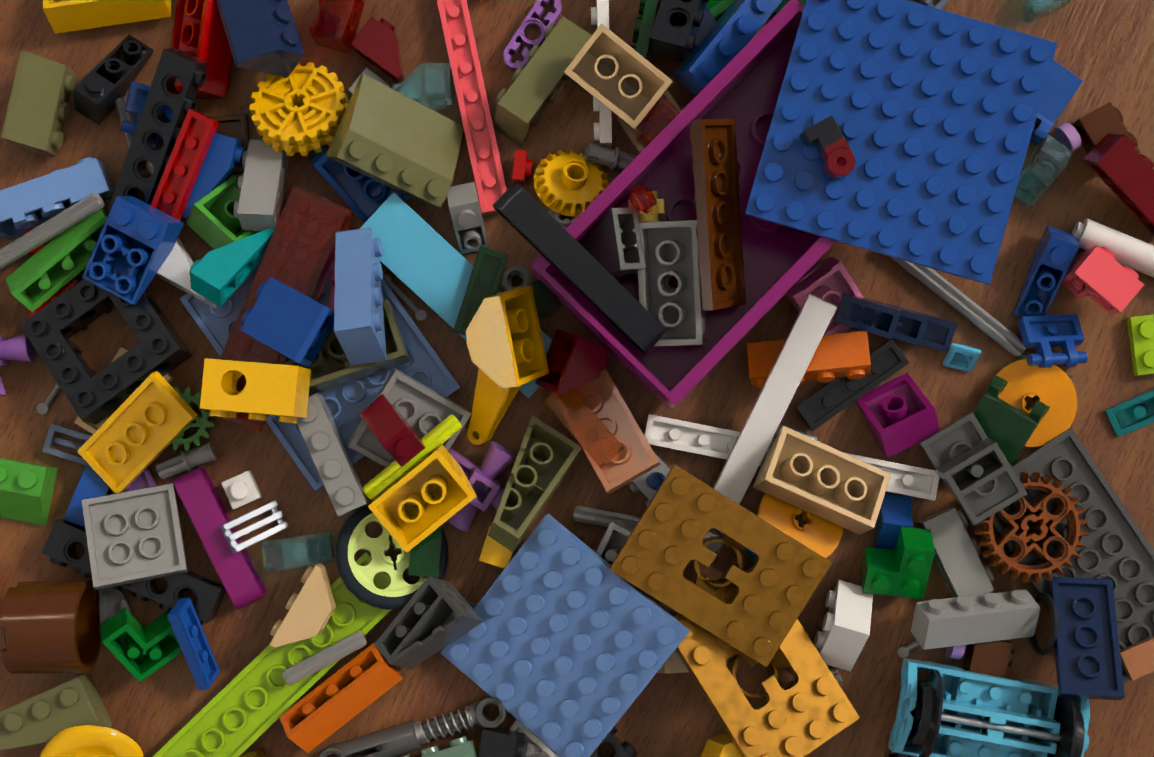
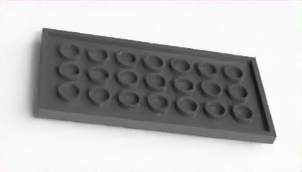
[993,428,1154,683]

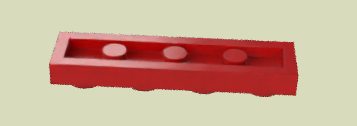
[151,109,220,220]

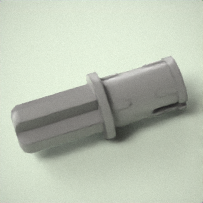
[584,142,637,170]
[155,442,217,479]

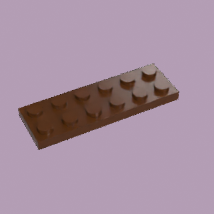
[690,119,746,310]

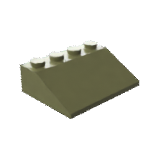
[326,74,464,208]

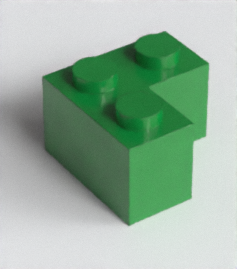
[860,526,935,599]
[100,608,182,682]

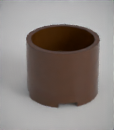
[0,581,101,674]

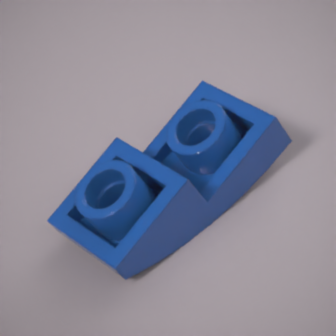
[64,463,111,529]

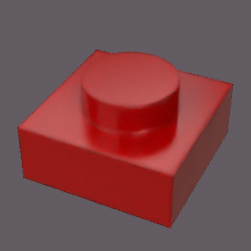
[512,149,533,185]

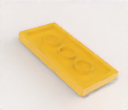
[77,371,198,494]

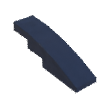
[834,293,957,352]

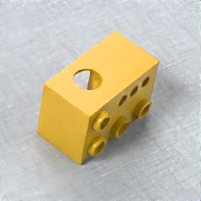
[200,358,311,423]

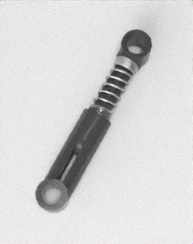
[319,694,507,757]

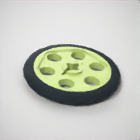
[336,501,449,610]

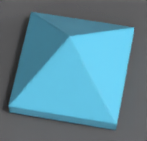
[943,343,981,373]

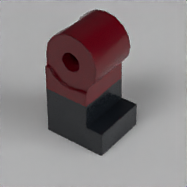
[800,115,855,179]

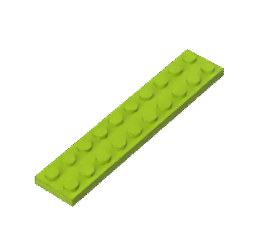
[153,551,391,757]

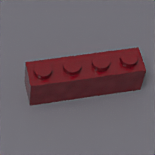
[1083,133,1154,236]

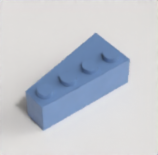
[0,157,115,240]
[334,227,387,366]

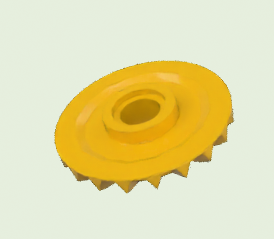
[534,149,610,217]

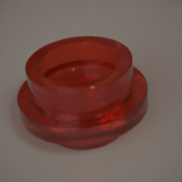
[629,183,657,214]

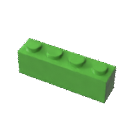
[5,209,108,312]

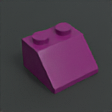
[856,373,940,458]

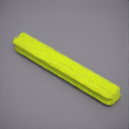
[362,414,462,500]

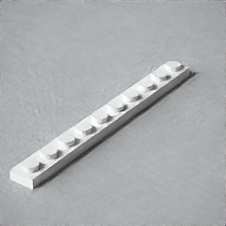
[644,414,940,501]

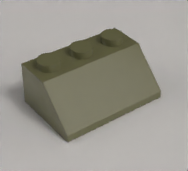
[1,51,76,157]

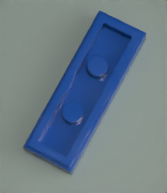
[167,597,220,691]

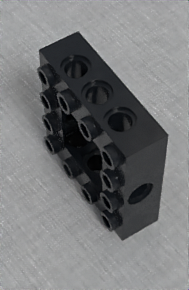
[20,279,192,425]

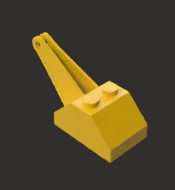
[465,285,549,445]

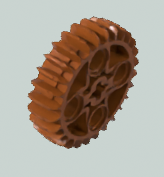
[973,472,1089,583]

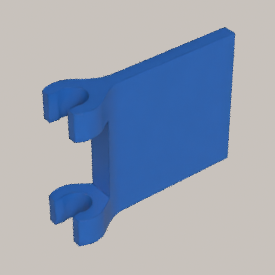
[1030,60,1083,145]

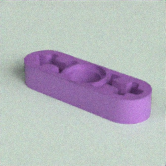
[503,0,562,72]

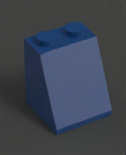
[240,276,334,367]

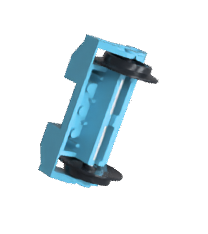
[888,658,1090,757]

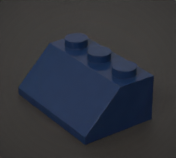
[216,0,305,77]

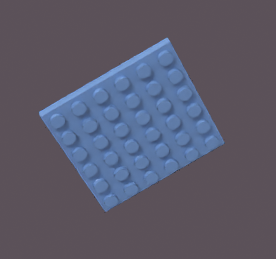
[441,514,690,757]

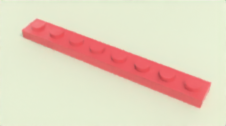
[437,0,507,215]

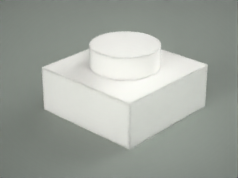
[222,470,262,510]

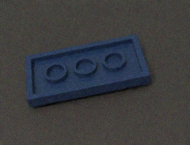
[1049,576,1125,701]

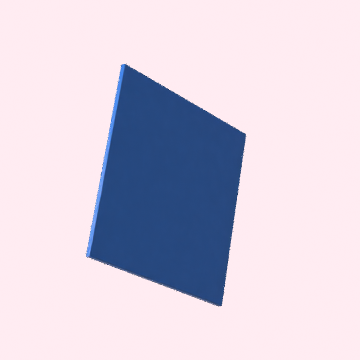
[744,0,1057,285]

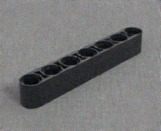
[493,182,667,354]

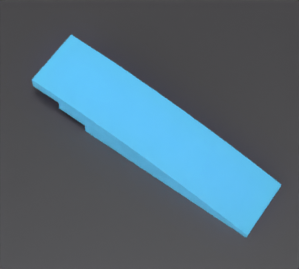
[360,192,552,399]

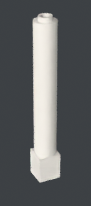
[1071,218,1154,278]

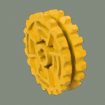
[250,62,348,156]

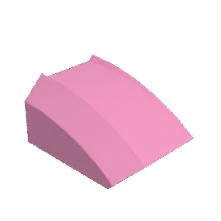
[786,257,864,335]

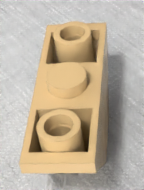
[269,563,336,647]

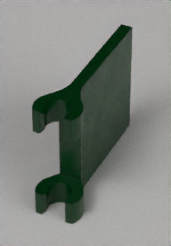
[973,376,1050,466]

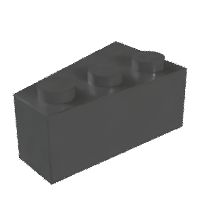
[374,576,483,669]

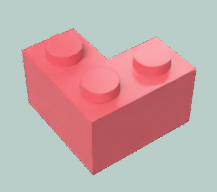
[1061,245,1144,315]

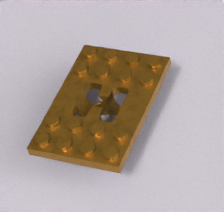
[609,464,832,667]
[674,567,860,757]

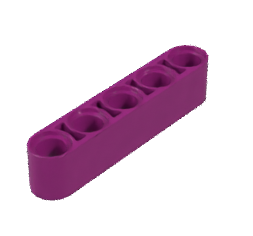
[174,466,266,609]

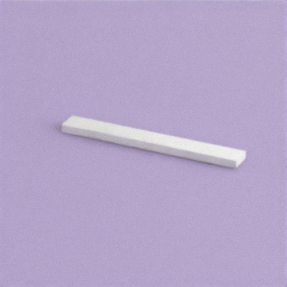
[713,293,837,505]

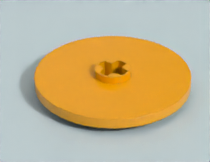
[993,359,1077,447]
[757,493,843,558]

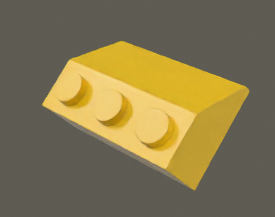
[368,444,477,553]

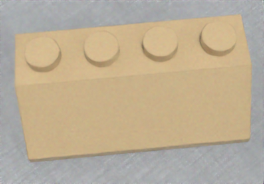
[753,426,891,535]

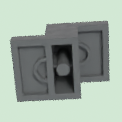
[919,411,1027,526]

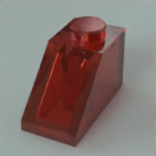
[635,96,680,149]

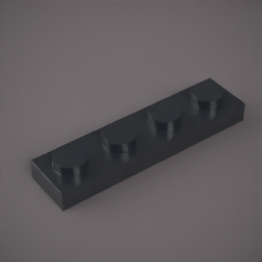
[795,339,909,431]

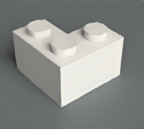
[813,580,873,672]

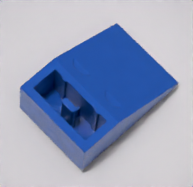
[82,196,184,305]

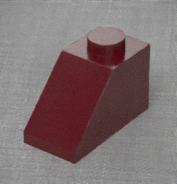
[351,16,404,85]
[360,394,425,467]

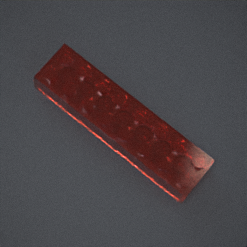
[199,186,354,432]

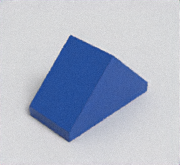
[874,493,913,550]

